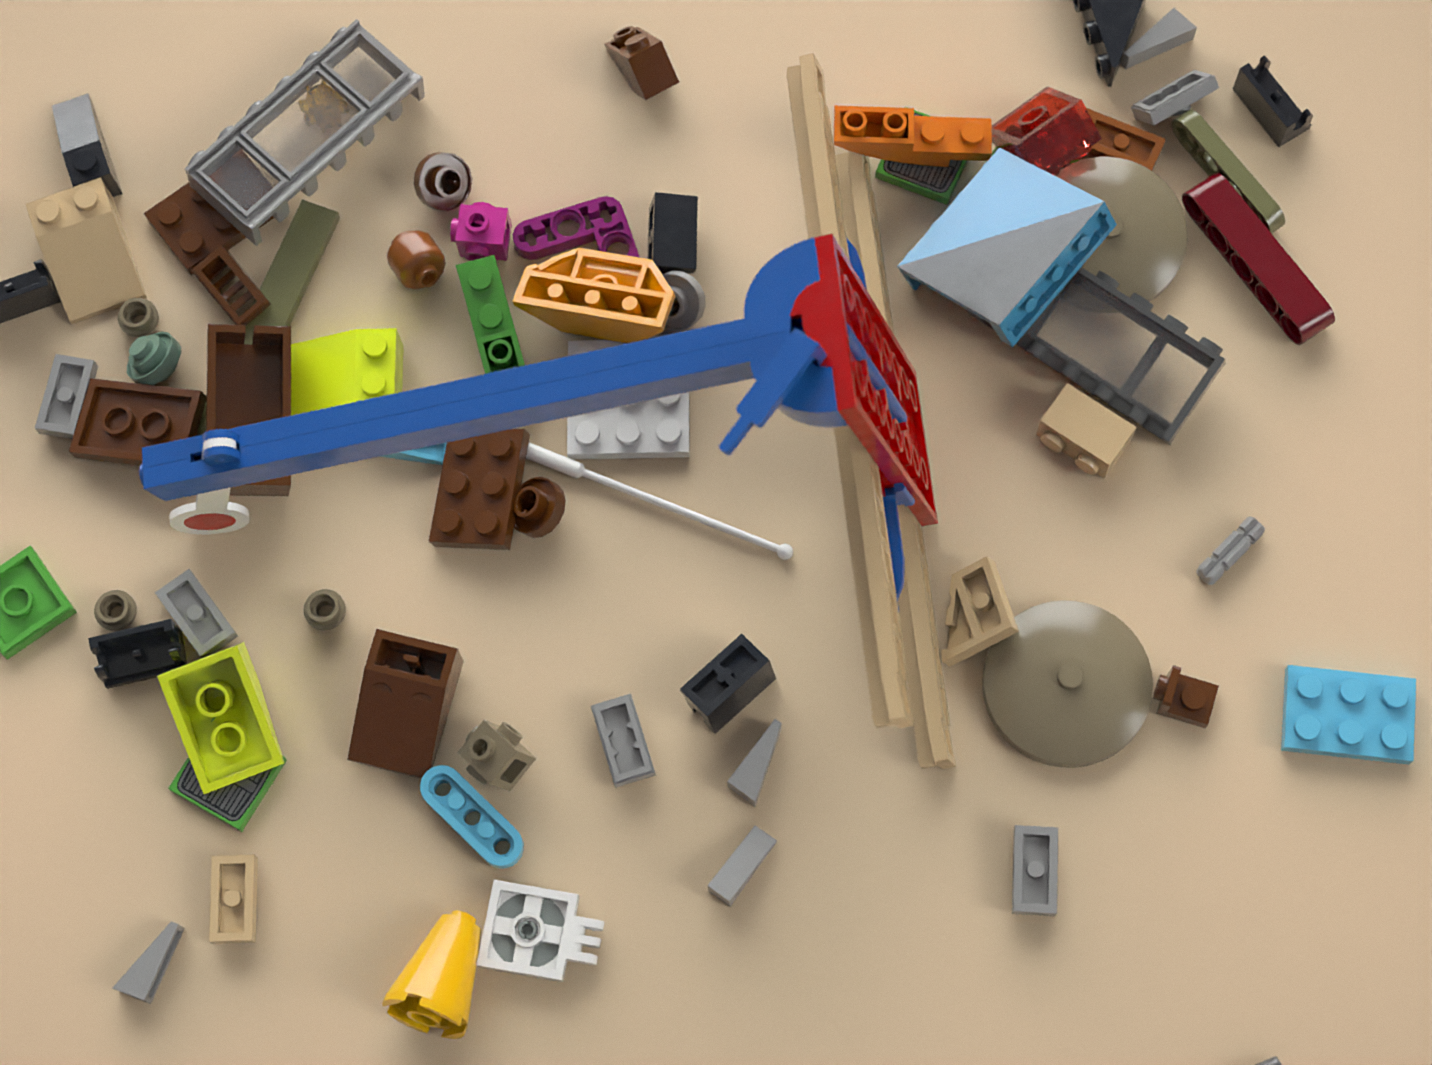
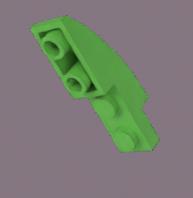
[456,255,525,374]

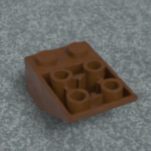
[347,629,464,779]

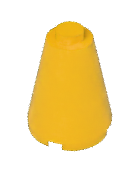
[382,910,481,1039]

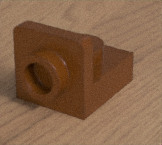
[1153,665,1219,729]

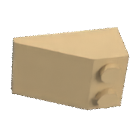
[25,177,147,324]

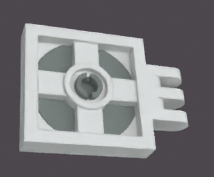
[477,880,605,982]

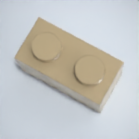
[1036,383,1137,479]

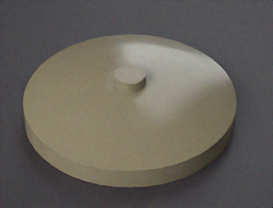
[1054,157,1187,314]
[982,600,1153,768]

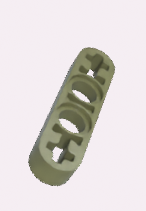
[1172,109,1285,234]

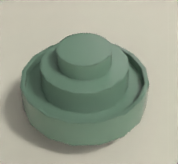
[127,331,181,385]

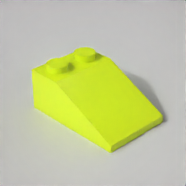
[291,328,404,416]
[157,642,284,794]

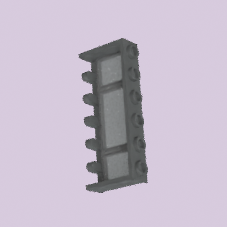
[964,262,1226,445]

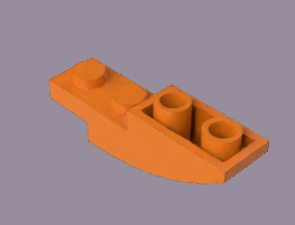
[834,105,992,167]

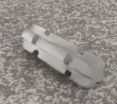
[1196,516,1265,585]

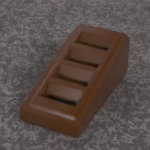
[191,245,271,326]

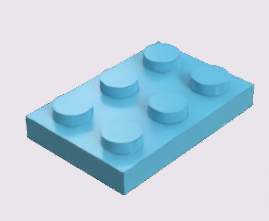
[1281,665,1416,765]

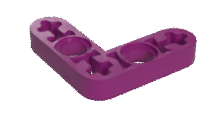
[512,196,640,260]

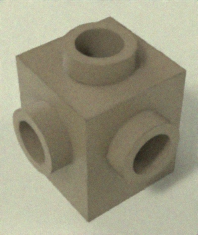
[458,720,536,791]

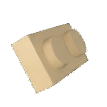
[209,854,258,944]

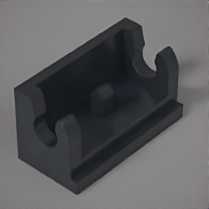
[1233,55,1313,147]
[647,192,698,275]
[0,259,61,323]
[88,619,187,689]
[679,633,777,734]

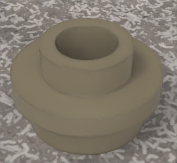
[118,298,159,337]
[304,589,346,631]
[94,590,137,631]

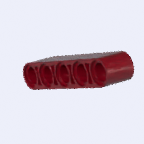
[1182,173,1335,345]

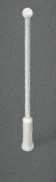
[526,440,793,560]

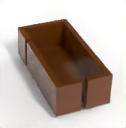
[206,324,291,496]

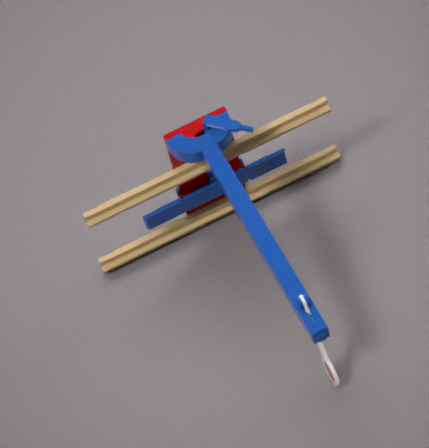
[139,53,956,769]

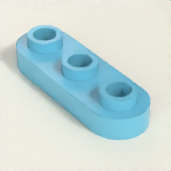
[420,765,524,869]

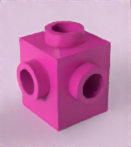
[450,202,512,261]

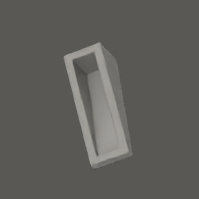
[1121,8,1197,69]
[727,719,782,807]
[708,825,777,907]
[113,921,185,1004]

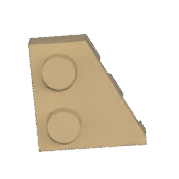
[941,556,1019,667]

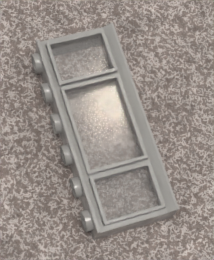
[185,19,425,247]

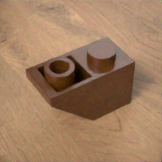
[604,26,679,100]

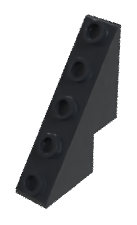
[1073,0,1146,87]

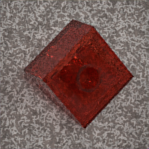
[992,86,1102,176]

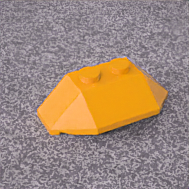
[512,248,676,343]

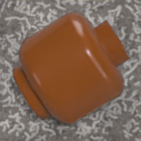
[387,230,446,290]

